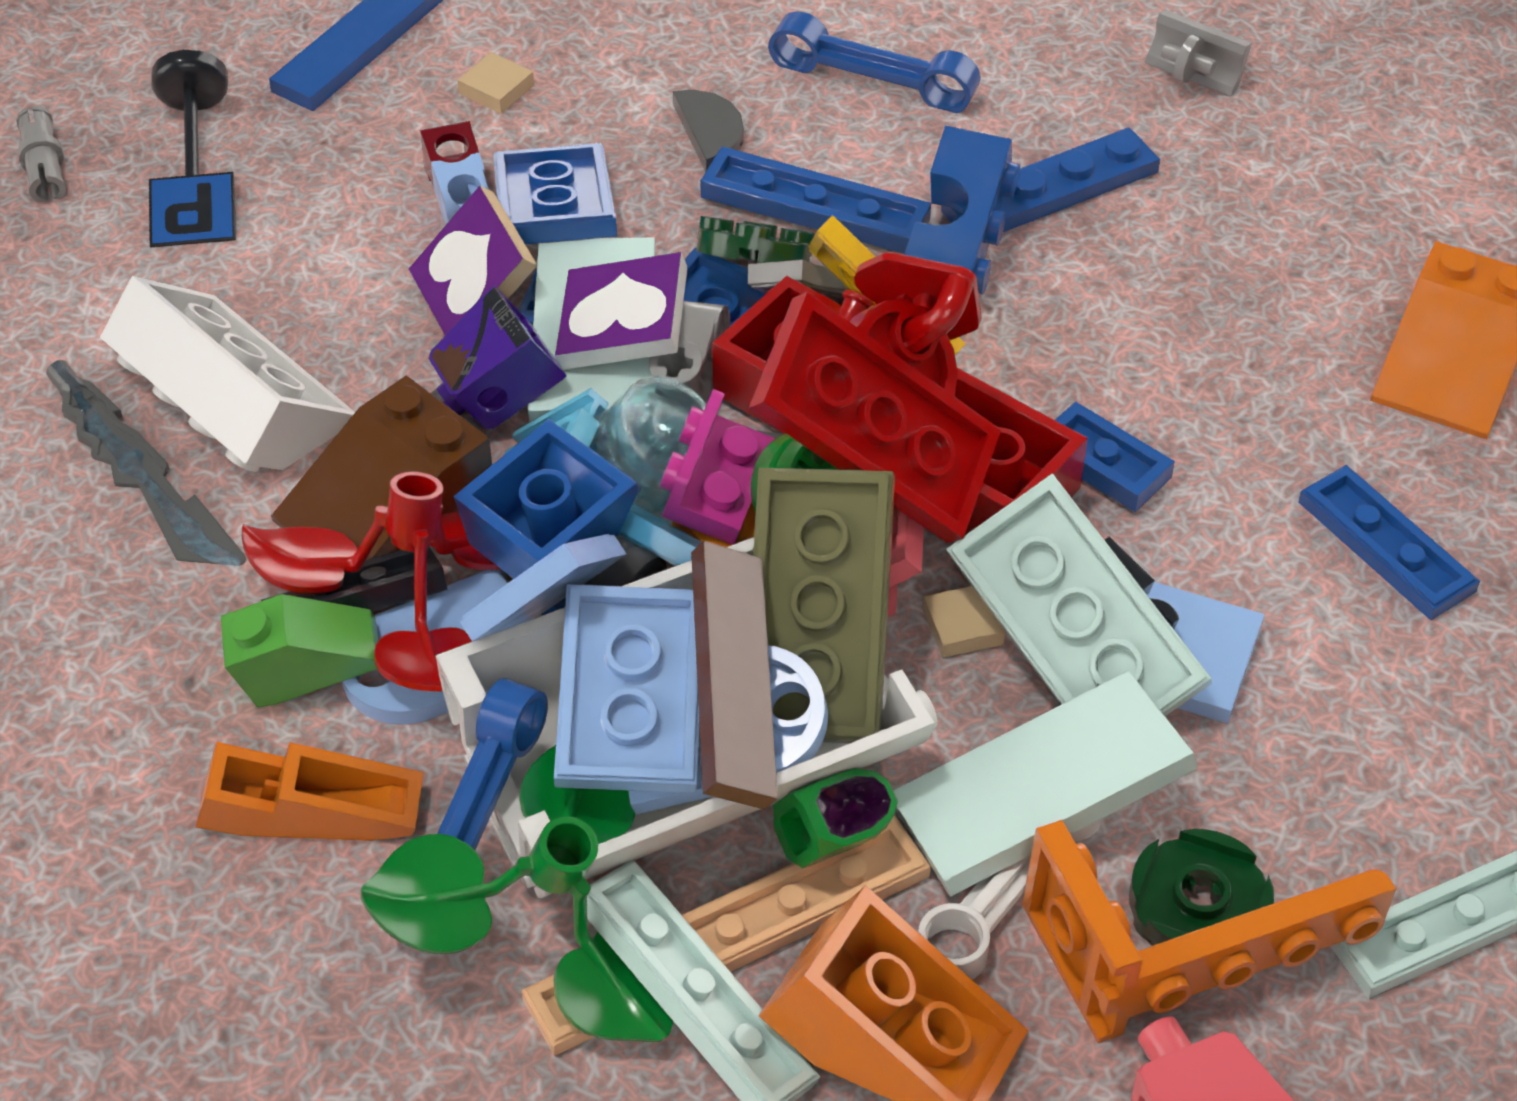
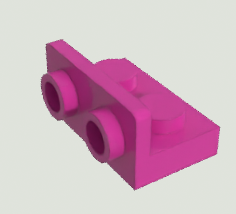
[659,389,776,545]

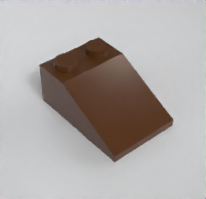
[271,375,492,560]

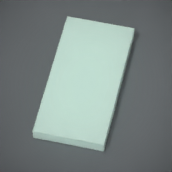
[528,237,656,424]
[946,473,1212,716]
[893,671,1198,897]

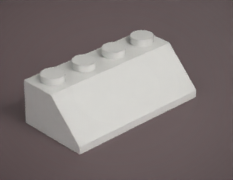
[100,276,355,472]

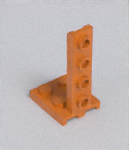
[1022,820,1397,1043]

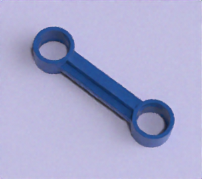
[768,11,981,113]
[389,678,548,938]

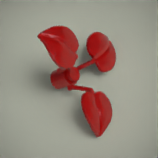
[241,472,501,692]

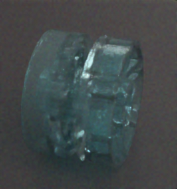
[589,376,707,513]

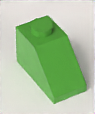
[221,594,378,707]

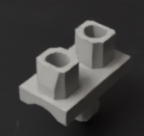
[1145,10,1252,96]

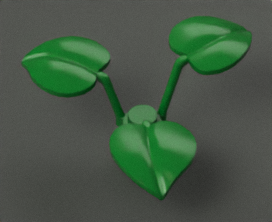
[361,745,673,1043]

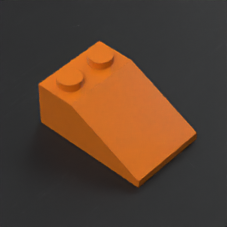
[1370,241,1517,440]
[758,885,1029,1101]

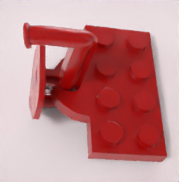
[749,252,1001,543]

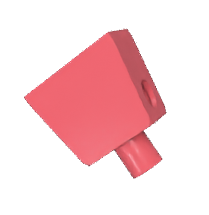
[1130,1016,1294,1101]

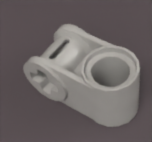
[649,301,730,415]

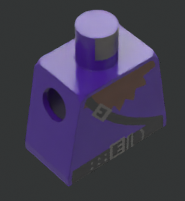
[428,285,567,429]

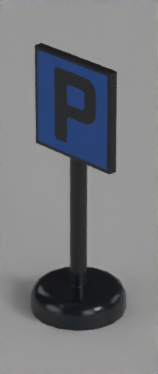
[149,49,236,248]

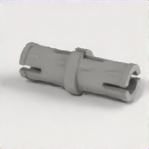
[16,106,66,203]

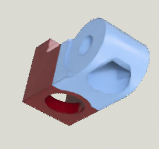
[420,121,488,224]

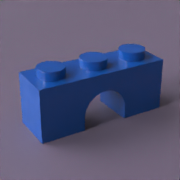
[904,125,1020,295]

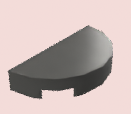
[673,89,744,172]

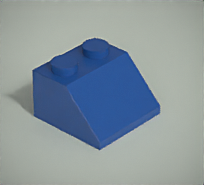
[453,419,639,610]

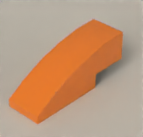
[195,741,424,841]

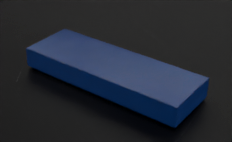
[1298,465,1480,620]

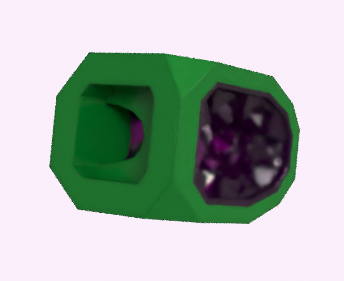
[773,768,898,869]

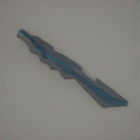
[46,360,246,566]

